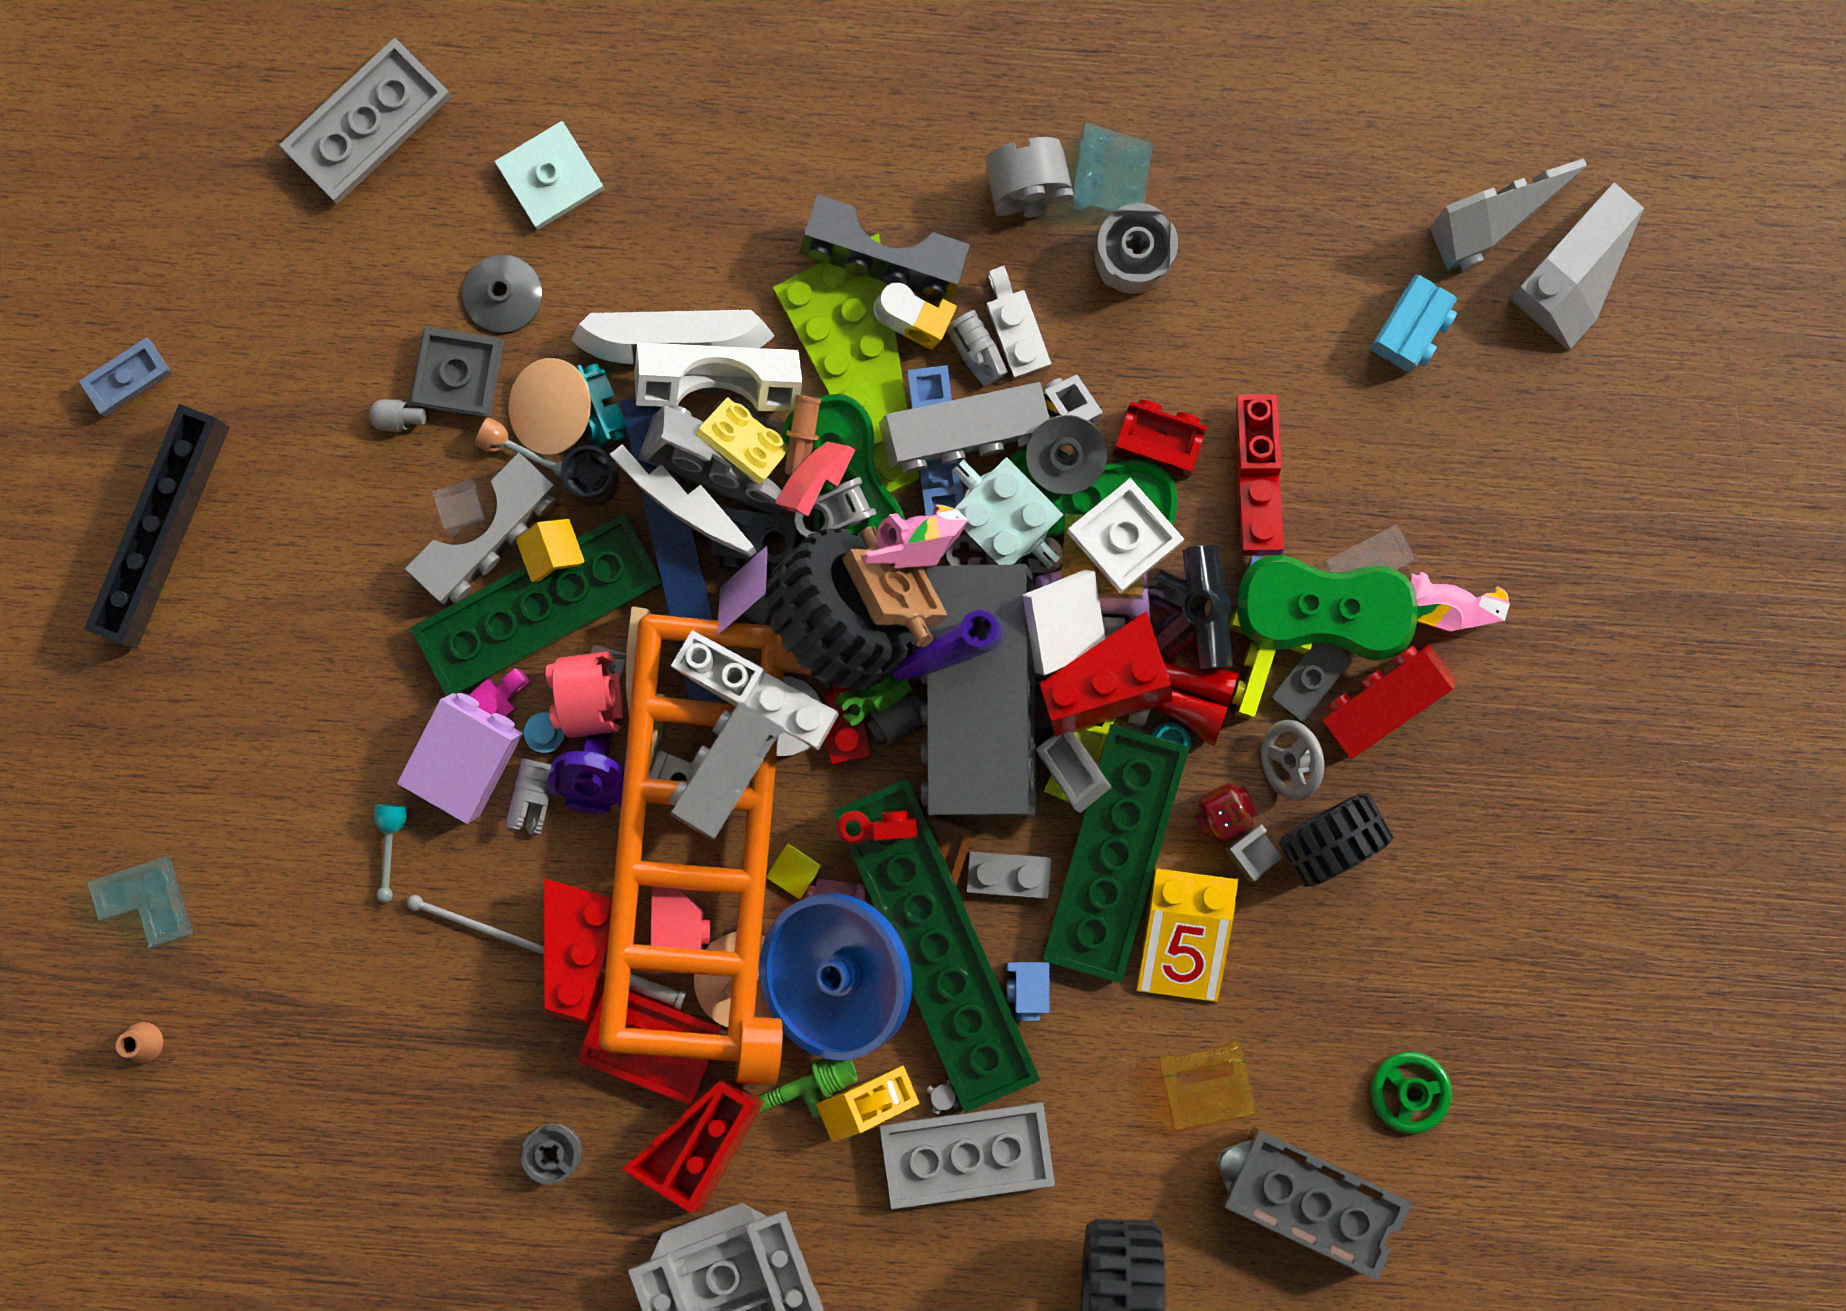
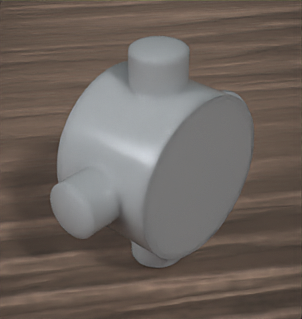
[926,1080,960,1114]

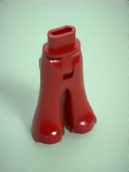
[1149,661,1239,747]

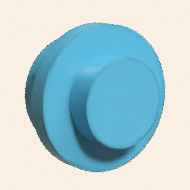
[524,712,565,753]

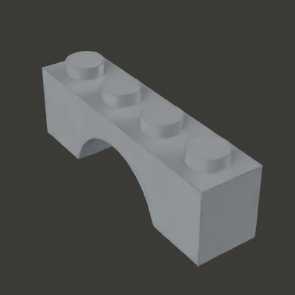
[405,453,559,607]

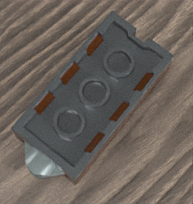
[1217,1126,1412,1280]

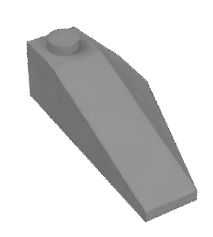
[1429,158,1587,271]

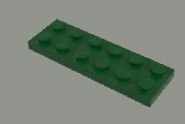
[410,512,663,696]
[1042,724,1190,983]

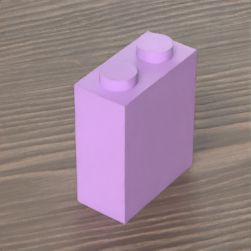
[397,693,523,824]

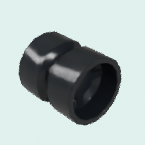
[561,445,620,506]

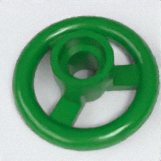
[1370,1052,1452,1134]

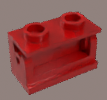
[1113,399,1207,478]

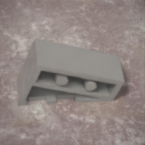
[668,701,784,840]

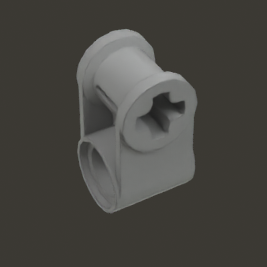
[794,477,877,537]

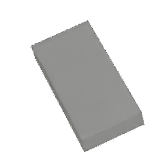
[1035,731,1111,813]

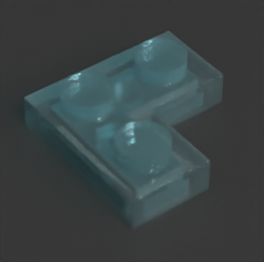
[87,856,193,947]

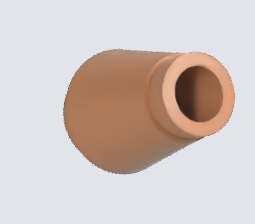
[116,1022,163,1063]

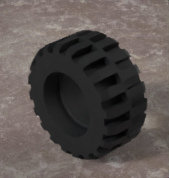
[765,528,918,689]
[1080,1219,1166,1311]

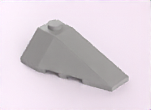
[1509,182,1644,350]
[638,405,796,517]

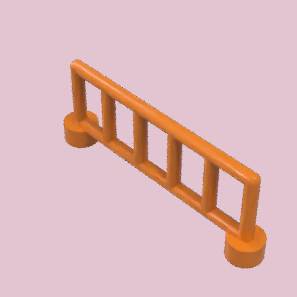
[599,614,812,1086]

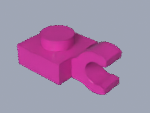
[468,668,531,718]

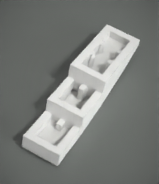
[610,444,756,557]

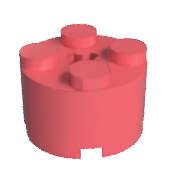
[546,651,623,738]

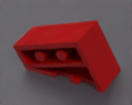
[1040,611,1173,736]
[1323,643,1457,760]
[544,878,612,1027]
[622,1080,765,1213]

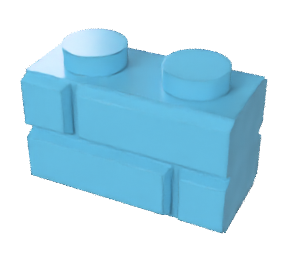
[1370,275,1457,373]

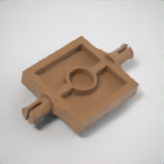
[842,527,948,647]

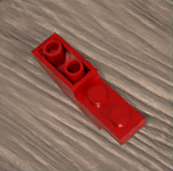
[1235,394,1284,556]

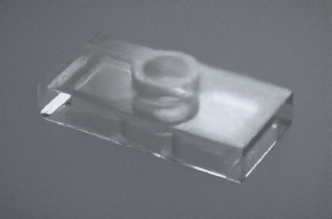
[1324,524,1416,572]

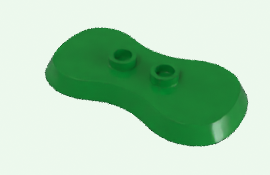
[782,394,905,534]
[1009,447,1177,537]
[1237,555,1418,660]

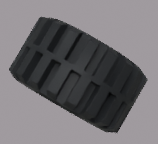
[1279,793,1394,887]

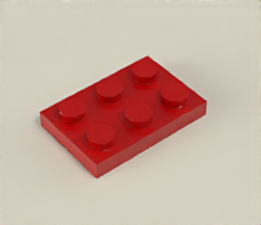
[577,991,723,1106]

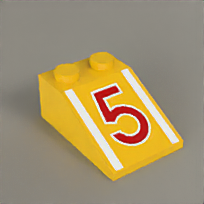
[1136,868,1238,1002]

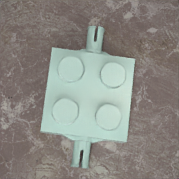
[952,457,1063,569]

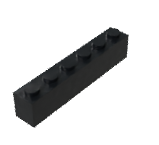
[84,404,230,649]

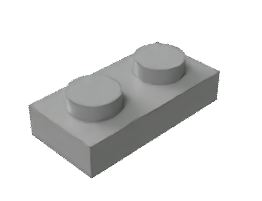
[967,852,1051,899]

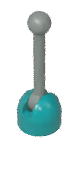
[373,804,407,903]

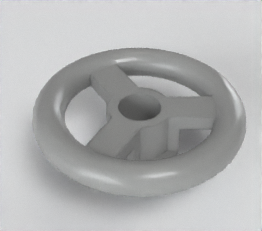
[1260,720,1324,800]

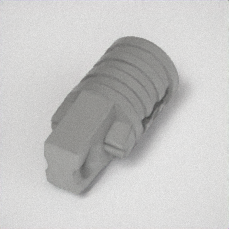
[946,310,1007,386]

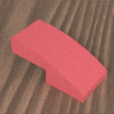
[775,442,855,516]

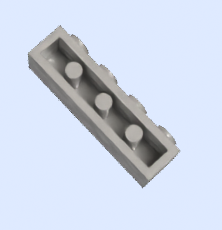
[879,382,1050,473]

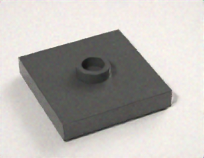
[410,326,505,418]

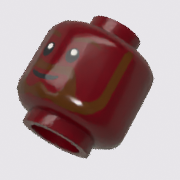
[1194,783,1258,843]

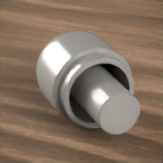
[369,399,426,432]

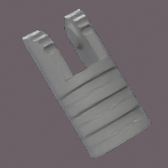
[505,758,551,837]

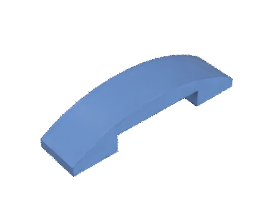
[907,365,964,516]

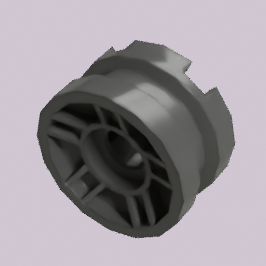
[520,1123,583,1185]

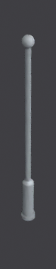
[407,895,687,1011]

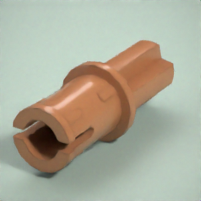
[784,395,822,476]

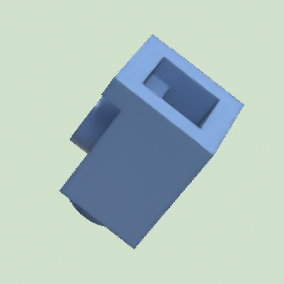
[1007,962,1049,1021]

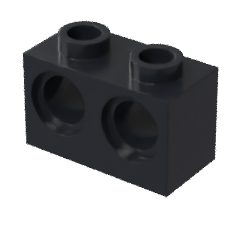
[711,507,799,575]

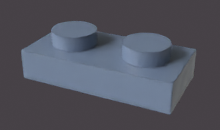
[79,337,172,417]

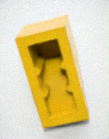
[816,1065,920,1142]

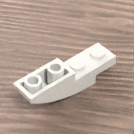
[671,630,838,750]

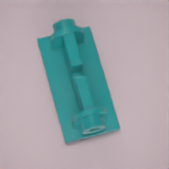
[576,364,628,449]

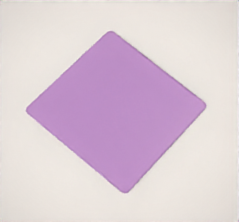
[717,546,767,634]

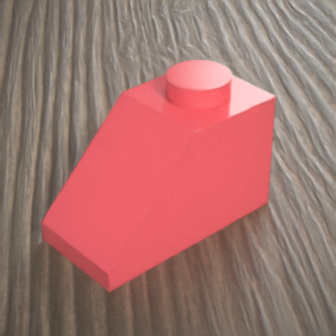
[651,887,711,950]

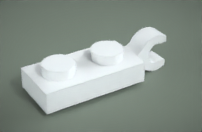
[986,266,1051,380]

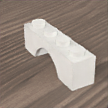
[634,342,802,412]

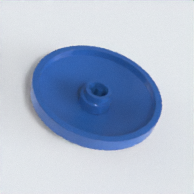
[760,893,912,1060]

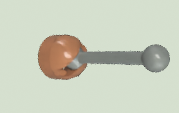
[474,417,562,478]

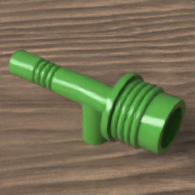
[757,1058,857,1118]

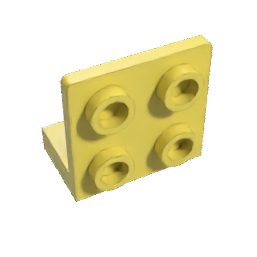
[696,397,788,484]

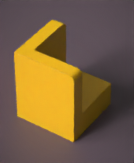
[516,519,584,582]

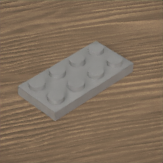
[279,37,452,205]
[880,1102,1055,1209]

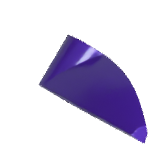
[891,610,1002,681]

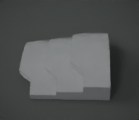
[628,1203,824,1311]

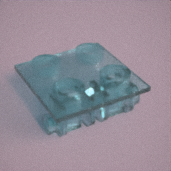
[1071,122,1153,212]

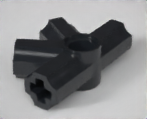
[1148,545,1233,671]

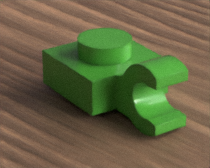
[834,673,912,726]

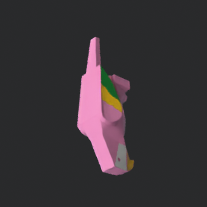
[862,505,968,568]
[1409,572,1510,632]

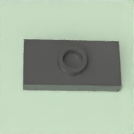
[1270,643,1352,723]

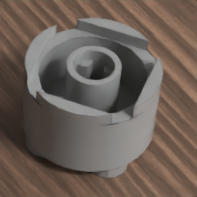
[985,137,1074,218]
[1094,203,1178,294]

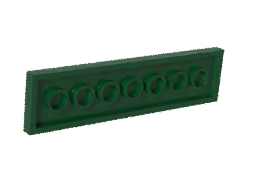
[833,777,1041,1113]

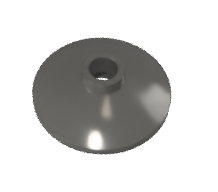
[463,255,542,334]
[1026,415,1107,494]

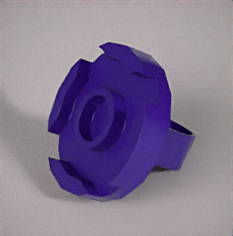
[546,735,624,814]

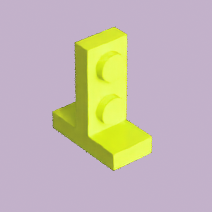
[1229,609,1312,720]

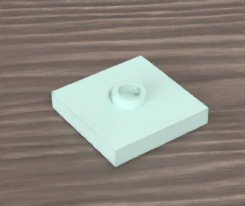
[495,121,605,231]

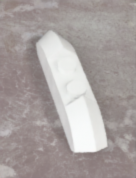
[571,310,775,364]

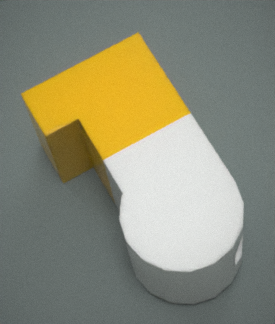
[873,283,957,350]

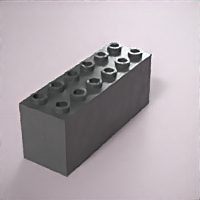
[921,564,1037,818]

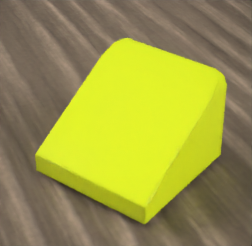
[766,843,822,900]

